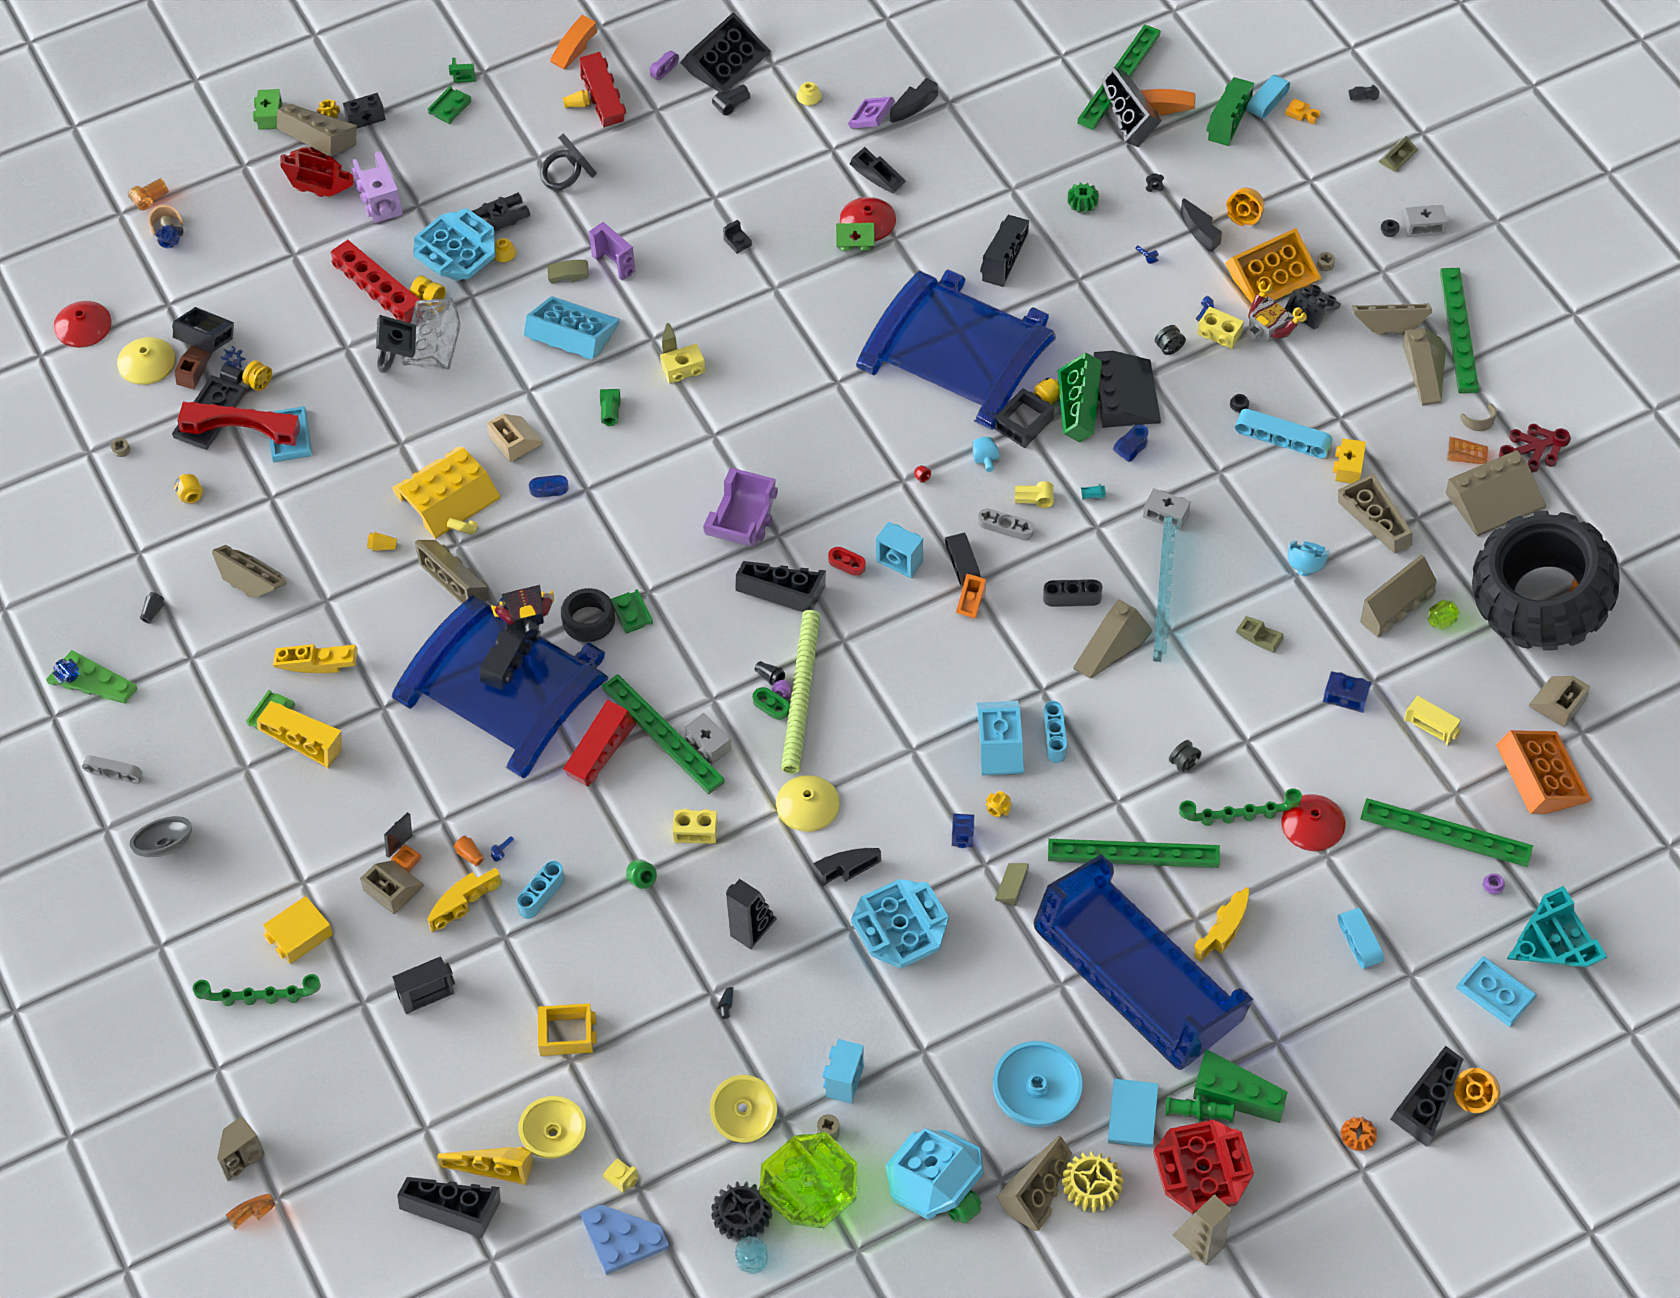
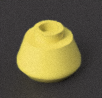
[797,82,822,106]

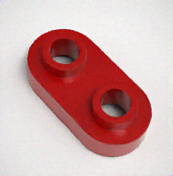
[828,547,866,576]

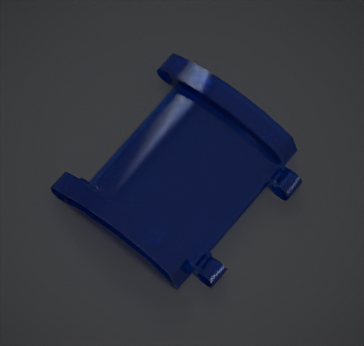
[856,269,1056,430]
[392,595,609,779]

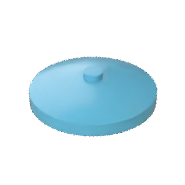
[993,1041,1083,1127]

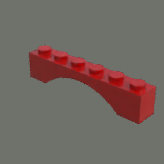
[177,401,300,446]

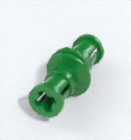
[1165,1094,1235,1123]

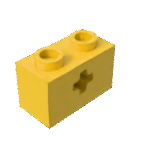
[1333,438,1366,484]

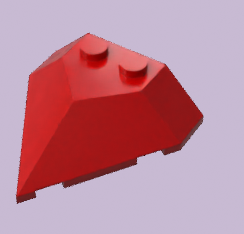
[280,146,354,197]

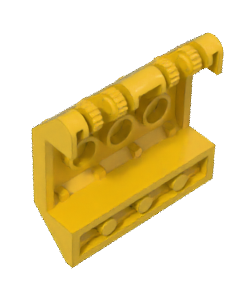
[392,447,500,539]

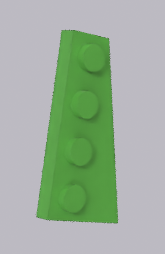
[46,650,138,704]

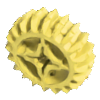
[1062,1151,1124,1213]

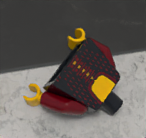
[491,585,555,636]

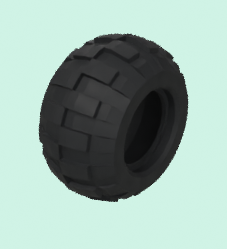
[1472,511,1620,651]

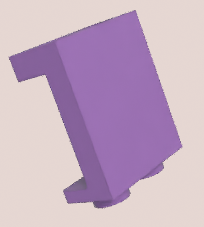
[589,222,636,281]

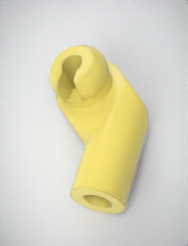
[447,518,478,535]

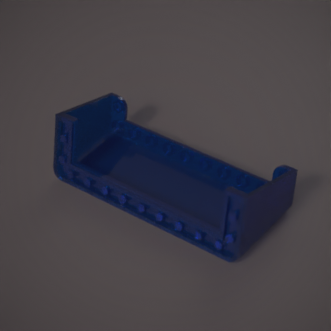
[1033,854,1253,1070]

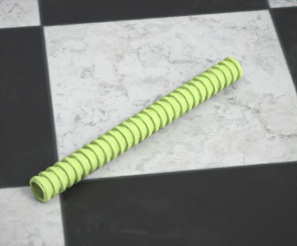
[781,610,821,774]

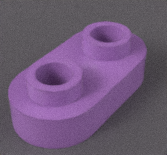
[650,50,679,80]

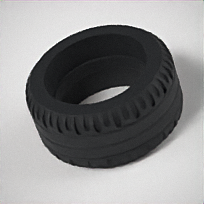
[561,588,615,642]

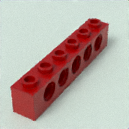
[330,239,424,323]

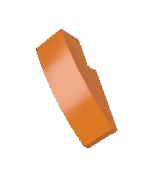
[550,15,597,70]
[1140,89,1196,116]

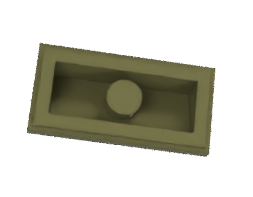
[1379,136,1418,172]
[662,323,677,354]
[995,863,1029,906]

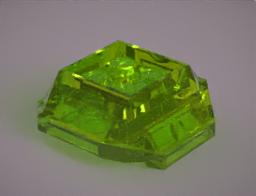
[759,1132,857,1229]

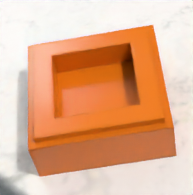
[391,844,422,872]

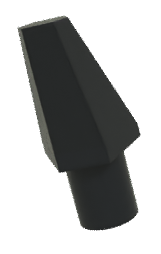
[716,987,734,1019]

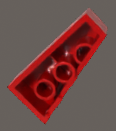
[580,52,627,128]
[563,699,637,787]

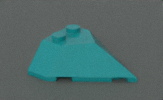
[1507,886,1607,967]

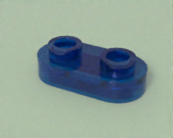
[529,475,569,498]

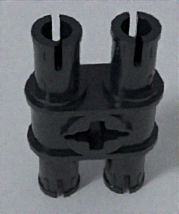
[472,192,531,232]

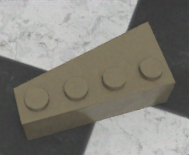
[277,104,357,156]

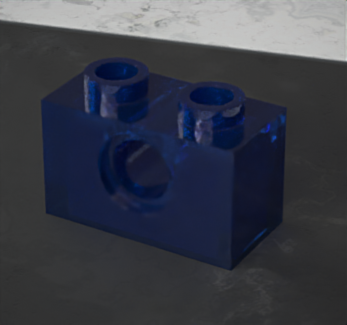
[1323,671,1372,713]

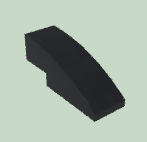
[890,78,938,123]
[850,147,906,193]
[1181,198,1222,252]
[813,848,881,886]

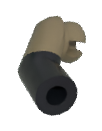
[160,216,184,236]

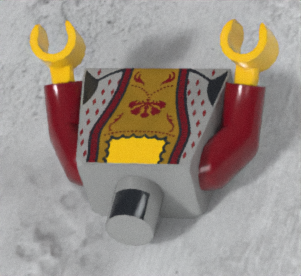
[1247,281,1307,342]

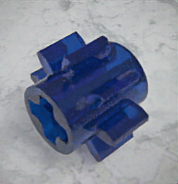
[155,225,180,249]
[220,346,246,368]
[52,658,79,684]

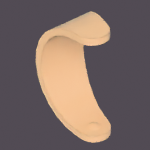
[148,205,183,235]

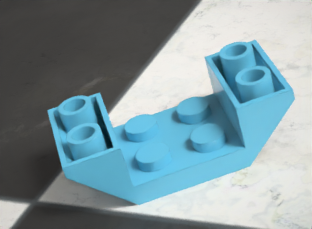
[976,701,1024,775]

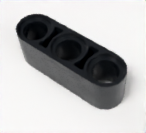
[945,532,981,586]
[1043,579,1103,607]

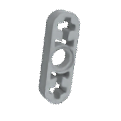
[978,508,1034,540]
[82,755,142,783]

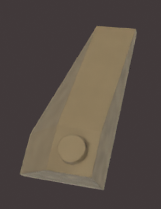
[1403,328,1446,405]
[1073,599,1152,679]
[996,1136,1072,1231]

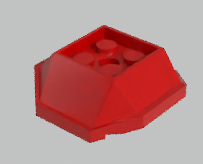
[1153,1120,1254,1214]

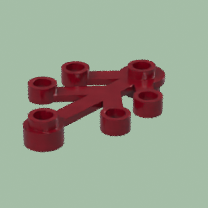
[1499,424,1571,472]

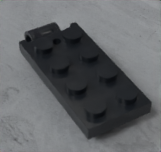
[172,364,247,450]

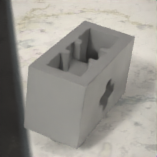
[1404,205,1447,237]
[1143,488,1191,531]
[685,713,732,764]

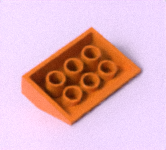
[1496,730,1592,814]

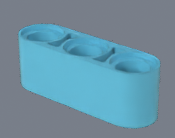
[1246,74,1291,119]
[1043,701,1067,763]
[517,861,564,919]
[1337,908,1384,969]

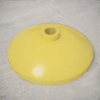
[117,337,176,385]
[776,775,840,832]
[710,1075,777,1143]
[518,1096,586,1159]

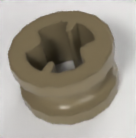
[1317,252,1335,271]
[111,438,130,457]

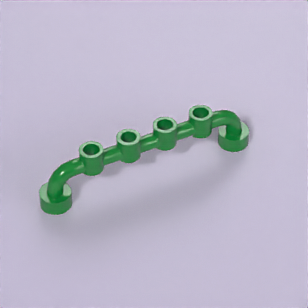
[1179,788,1302,826]
[192,974,321,1006]

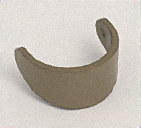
[1460,404,1497,431]

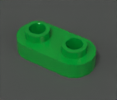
[752,687,789,720]

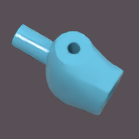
[973,437,999,472]

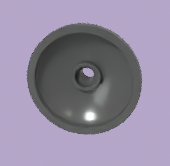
[130,816,192,858]

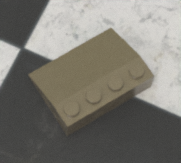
[1446,450,1546,536]

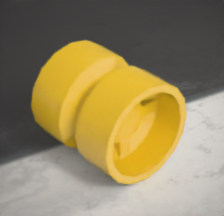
[410,275,446,308]

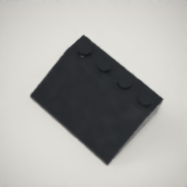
[680,12,771,93]
[1093,350,1161,428]

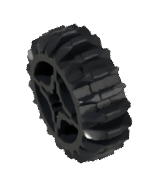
[711,1181,772,1243]

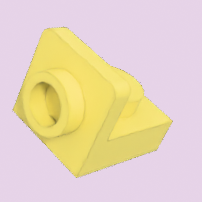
[602,1158,638,1193]

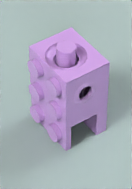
[351,151,403,224]

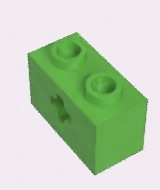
[253,89,282,129]
[836,223,874,251]

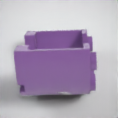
[703,467,778,547]

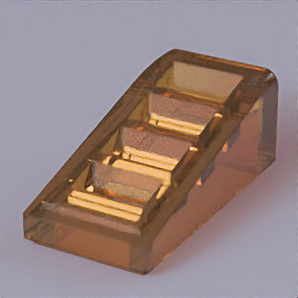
[1447,437,1488,464]

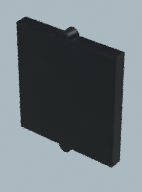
[384,812,412,858]

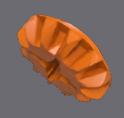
[1341,1116,1377,1151]

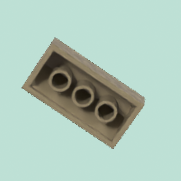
[415,540,490,612]
[1360,554,1437,637]

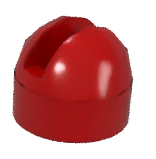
[914,465,931,483]

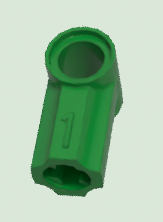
[600,389,621,426]

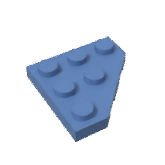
[580,1205,669,1275]

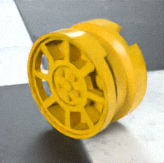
[242,360,273,391]

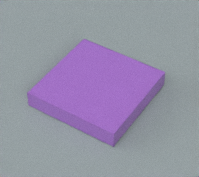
[848,97,895,128]

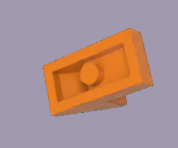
[956,574,987,618]

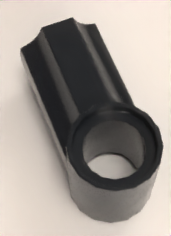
[712,84,750,116]

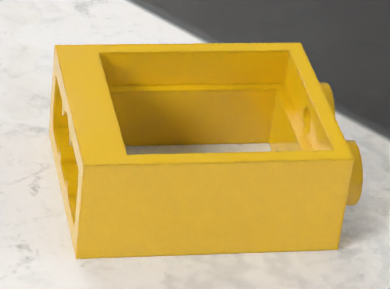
[538,1003,597,1056]

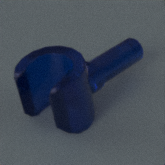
[1135,245,1159,264]
[1196,296,1214,321]
[491,836,514,862]

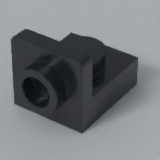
[723,220,752,254]

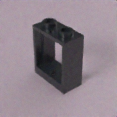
[172,307,234,353]
[994,388,1054,448]
[392,956,455,1014]

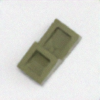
[547,260,589,284]
[1236,616,1284,653]

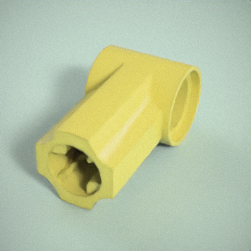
[1015,481,1054,508]

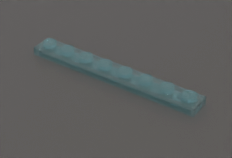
[1153,516,1176,662]

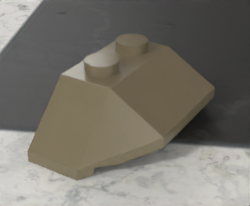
[1352,303,1432,335]
[212,545,287,598]

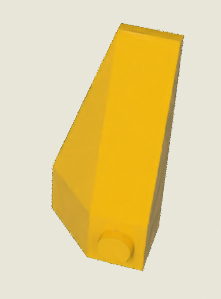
[437,1147,534,1185]

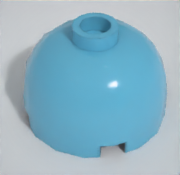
[1287,541,1329,576]

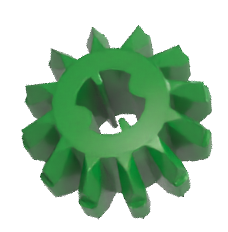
[1067,182,1099,213]

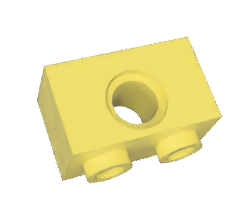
[660,343,705,383]

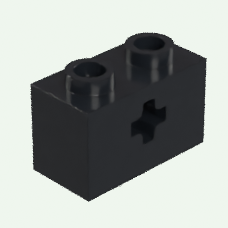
[343,92,386,129]

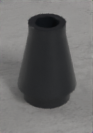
[140,592,165,624]
[754,661,785,686]

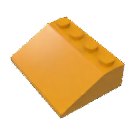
[1225,228,1322,303]

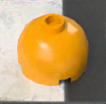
[1226,187,1265,226]
[1454,1068,1500,1113]

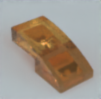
[225,1194,276,1229]

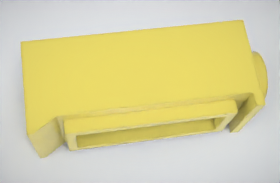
[1404,695,1461,745]

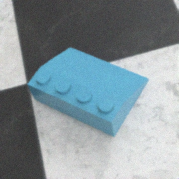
[524,296,620,359]

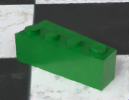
[1193,1049,1288,1123]

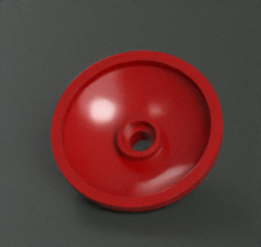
[840,197,896,242]
[54,301,112,348]
[1281,794,1346,851]

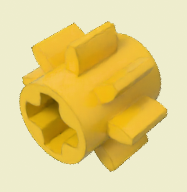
[317,99,340,119]
[985,791,1012,817]

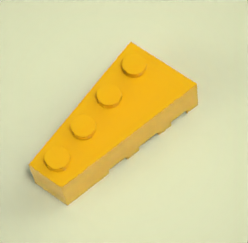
[257,701,342,768]

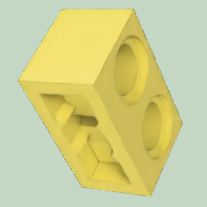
[1198,306,1244,349]
[673,809,718,844]

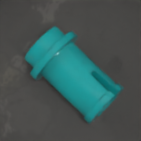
[1081,484,1106,500]

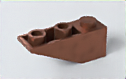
[175,345,212,390]

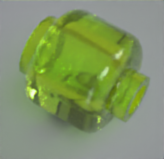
[1427,599,1459,630]

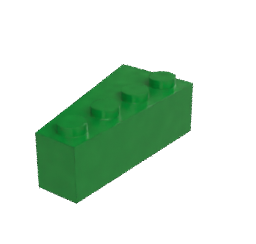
[1206,77,1254,146]
[1057,352,1102,443]

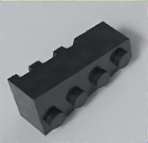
[735,561,826,612]
[726,878,777,949]
[1390,1045,1464,1147]
[397,1177,501,1238]

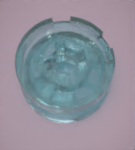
[735,1237,768,1274]

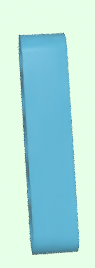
[1235,409,1333,458]

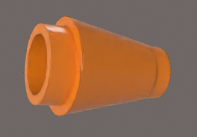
[454,835,485,867]

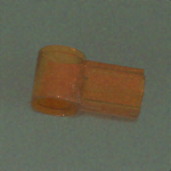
[128,178,169,210]

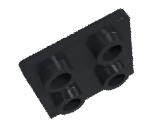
[1284,284,1341,329]

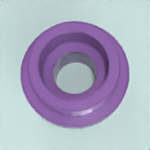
[772,680,792,700]
[1483,873,1505,894]

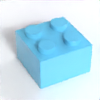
[876,521,923,578]
[823,1039,864,1104]

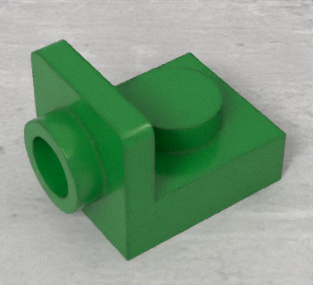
[449,57,476,83]

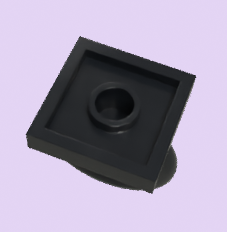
[540,133,597,190]
[376,315,416,373]

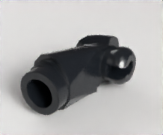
[1349,84,1380,101]

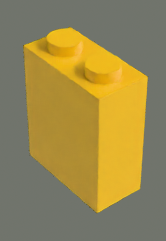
[263,896,333,964]

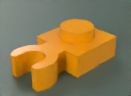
[1285,98,1320,124]

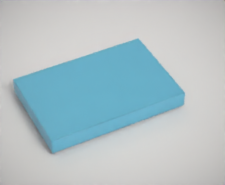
[269,406,312,462]
[1456,956,1537,1027]
[1108,1079,1158,1148]

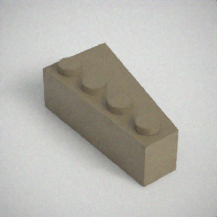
[1338,473,1412,554]
[1173,1194,1232,1265]

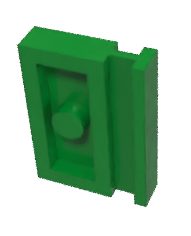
[428,86,471,124]
[611,589,653,634]

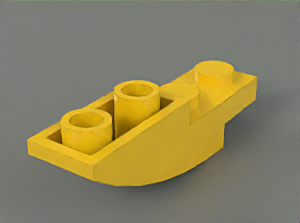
[273,644,358,673]
[427,868,502,932]
[1194,887,1249,962]

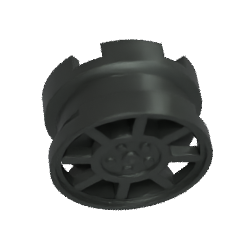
[1155,325,1186,355]
[1169,740,1202,773]

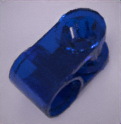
[1113,424,1149,462]

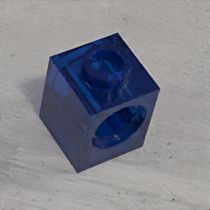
[952,813,975,848]

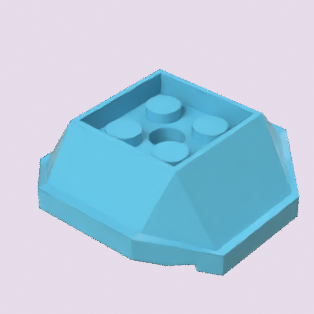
[413,208,495,281]
[851,879,949,969]
[885,1128,984,1220]

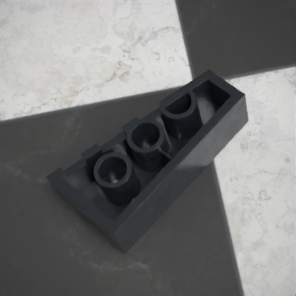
[1102,67,1162,147]
[980,214,1029,287]
[480,623,541,690]

